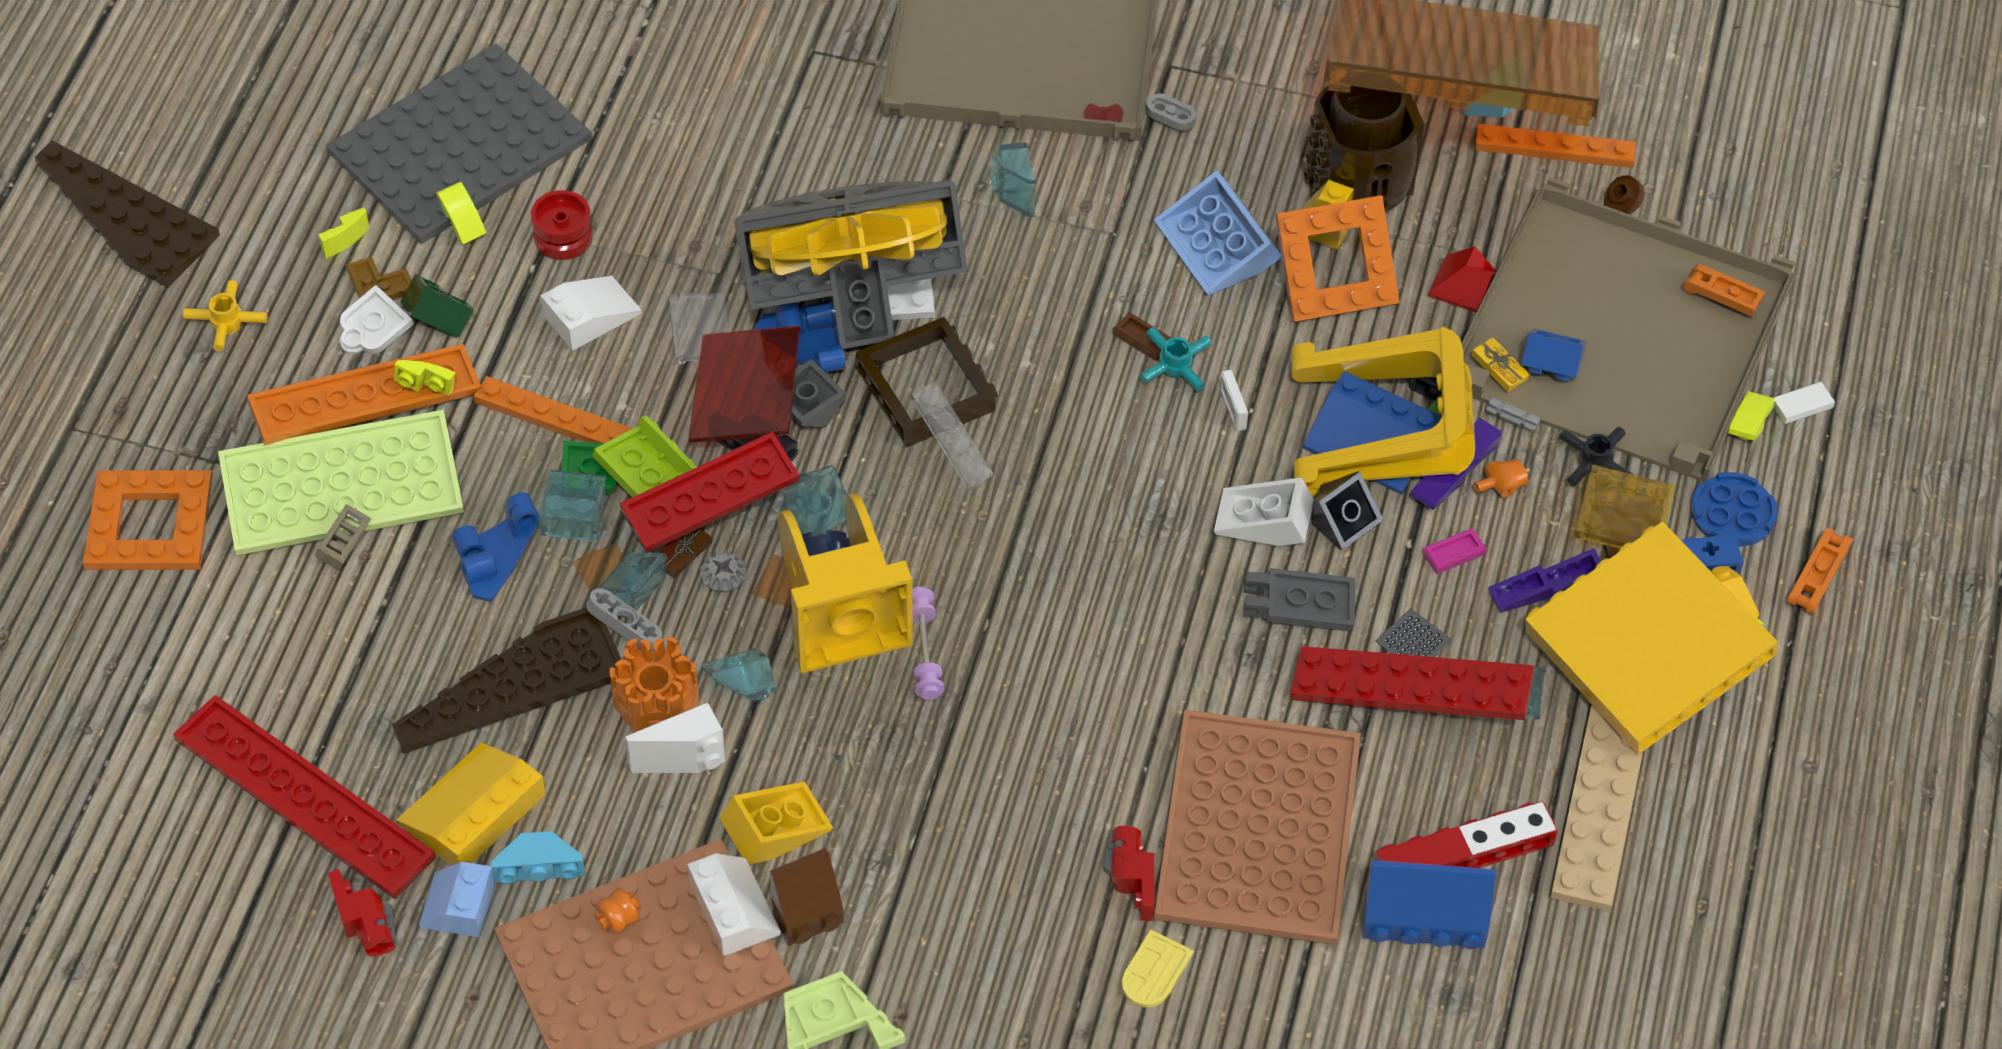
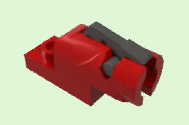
[1103,826,1154,921]
[328,869,396,957]

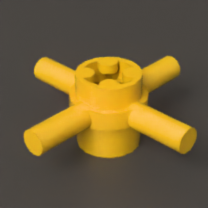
[183,280,268,351]

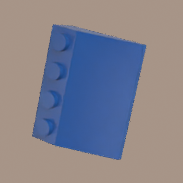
[1303,371,1442,495]
[1362,860,1496,949]

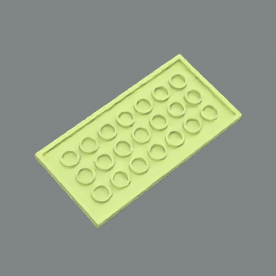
[218,410,464,556]

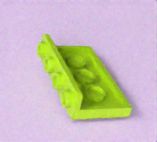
[593,415,697,497]

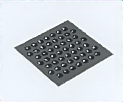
[1376,608,1453,657]

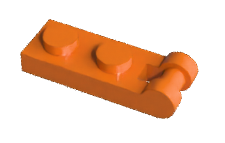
[1683,264,1765,317]

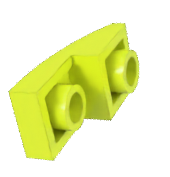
[436,182,487,244]
[318,208,369,259]
[394,360,455,396]
[1728,391,1775,441]

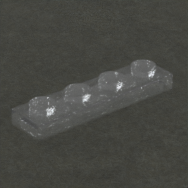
[910,381,994,491]

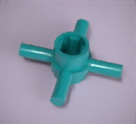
[1140,327,1212,392]

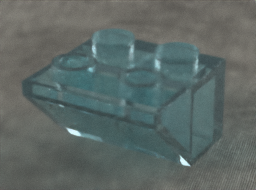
[539,470,606,542]

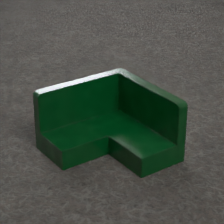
[401,274,474,337]

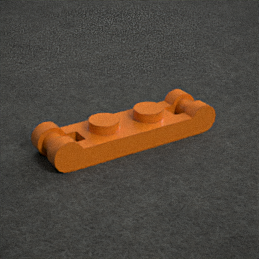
[1787,527,1854,615]

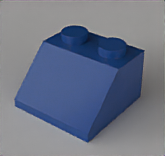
[1521,329,1587,381]

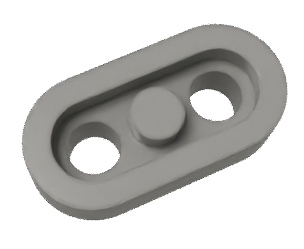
[1146,94,1196,131]

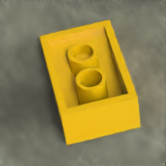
[719,781,833,865]

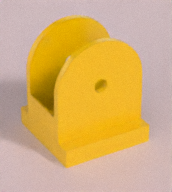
[778,493,913,674]

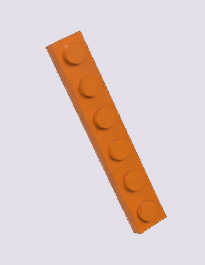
[1475,124,1636,168]
[474,376,633,443]

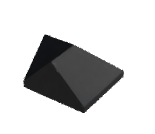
[1312,471,1383,550]

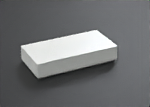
[1220,370,1248,431]
[1774,382,1835,424]

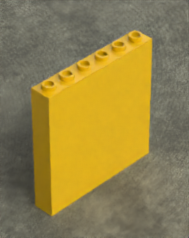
[1525,521,1778,755]

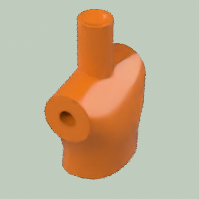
[1473,459,1528,498]

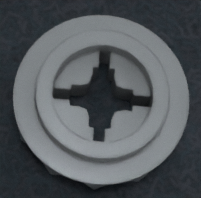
[700,550,746,591]

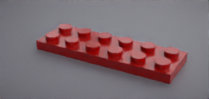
[620,432,800,553]

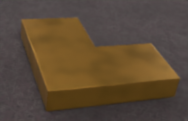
[346,257,411,301]

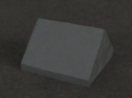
[767,359,846,427]

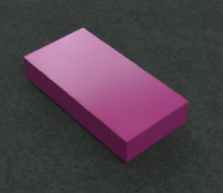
[1422,528,1487,574]

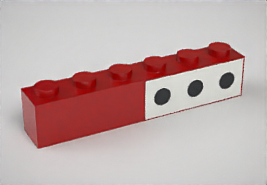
[1375,801,1558,868]

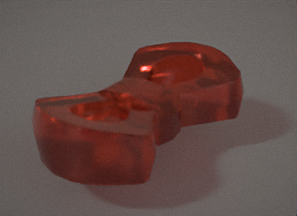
[1083,103,1124,122]

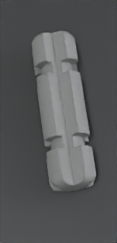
[1486,398,1540,432]

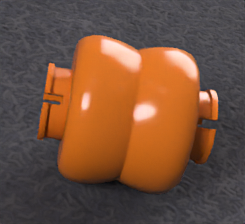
[594,889,641,934]

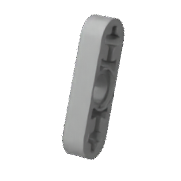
[586,588,662,651]

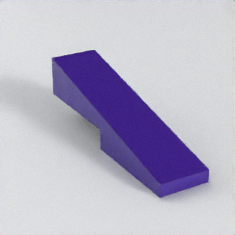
[1410,417,1502,510]
[1488,548,1601,613]

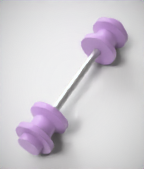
[912,586,944,700]

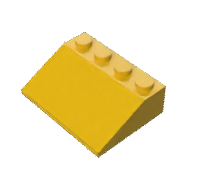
[396,742,546,866]

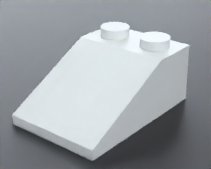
[540,276,642,351]
[1214,477,1314,546]
[625,703,725,773]

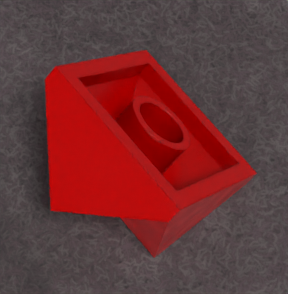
[1428,246,1497,313]

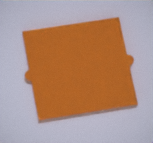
[573,542,638,593]
[753,554,792,609]

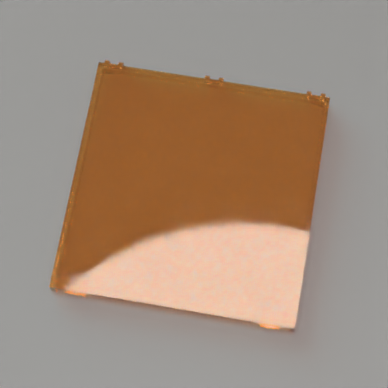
[1323,0,1599,127]

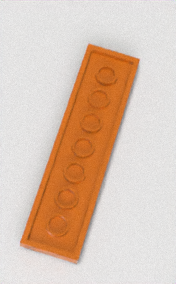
[247,344,481,446]

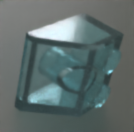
[990,142,1036,218]

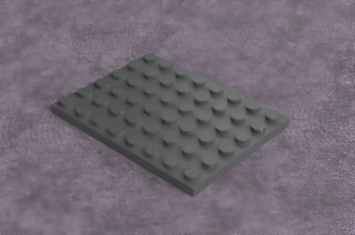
[326,43,592,245]

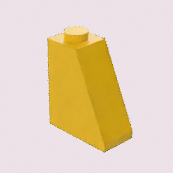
[1300,180,1354,250]

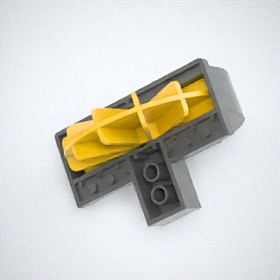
[734,180,968,349]

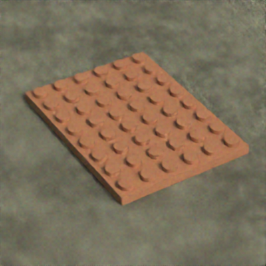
[1154,709,1361,945]
[494,839,794,1049]

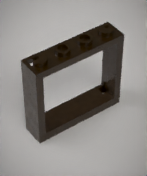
[856,317,998,448]

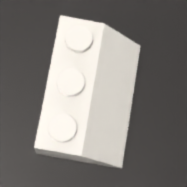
[687,853,781,957]

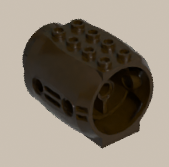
[1304,69,1425,213]

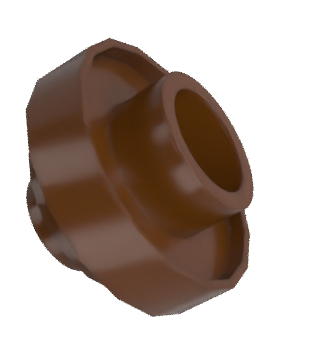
[1605,175,1645,214]

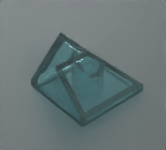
[784,465,847,537]

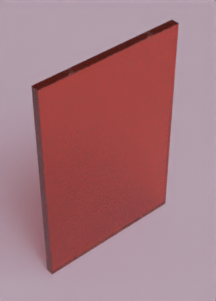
[688,326,801,443]

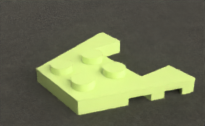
[784,971,905,1049]

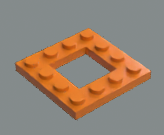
[1275,195,1400,322]
[83,470,213,570]

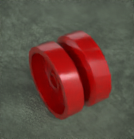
[531,190,593,259]

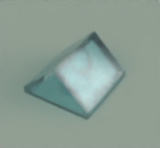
[599,552,667,611]

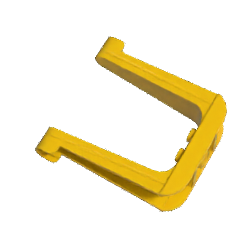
[1291,327,1475,496]

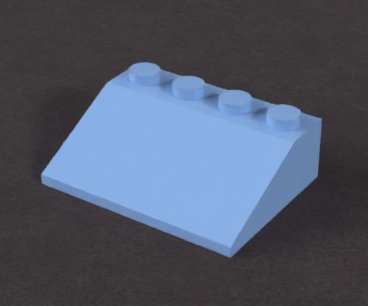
[1154,170,1282,295]

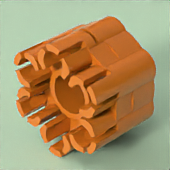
[610,636,699,733]

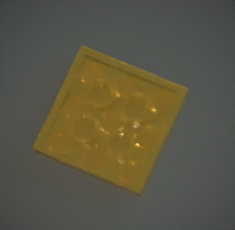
[1574,465,1676,548]

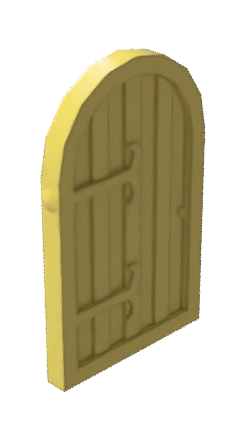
[1122,929,1194,1007]

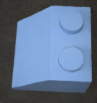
[419,862,495,937]

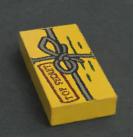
[1471,337,1530,392]

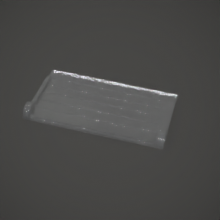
[669,293,732,364]

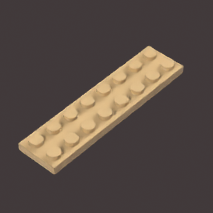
[1550,704,1643,912]

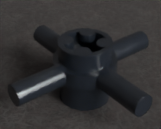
[1559,427,1634,487]

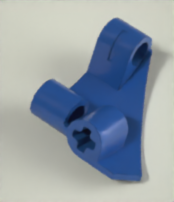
[755,301,846,373]
[452,492,539,602]

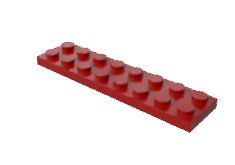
[1291,646,1534,720]

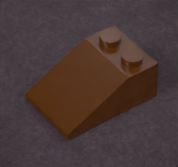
[770,848,844,946]

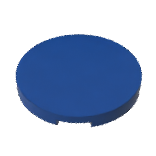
[1691,472,1777,547]

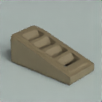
[315,504,371,570]

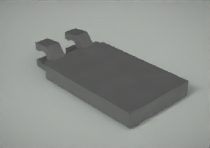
[1243,568,1355,632]

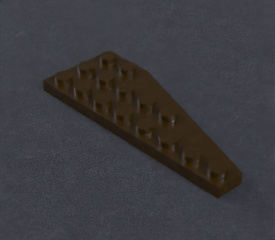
[35,140,220,288]
[392,608,621,754]

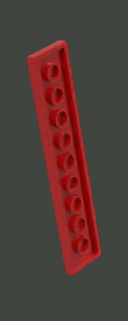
[173,695,436,899]

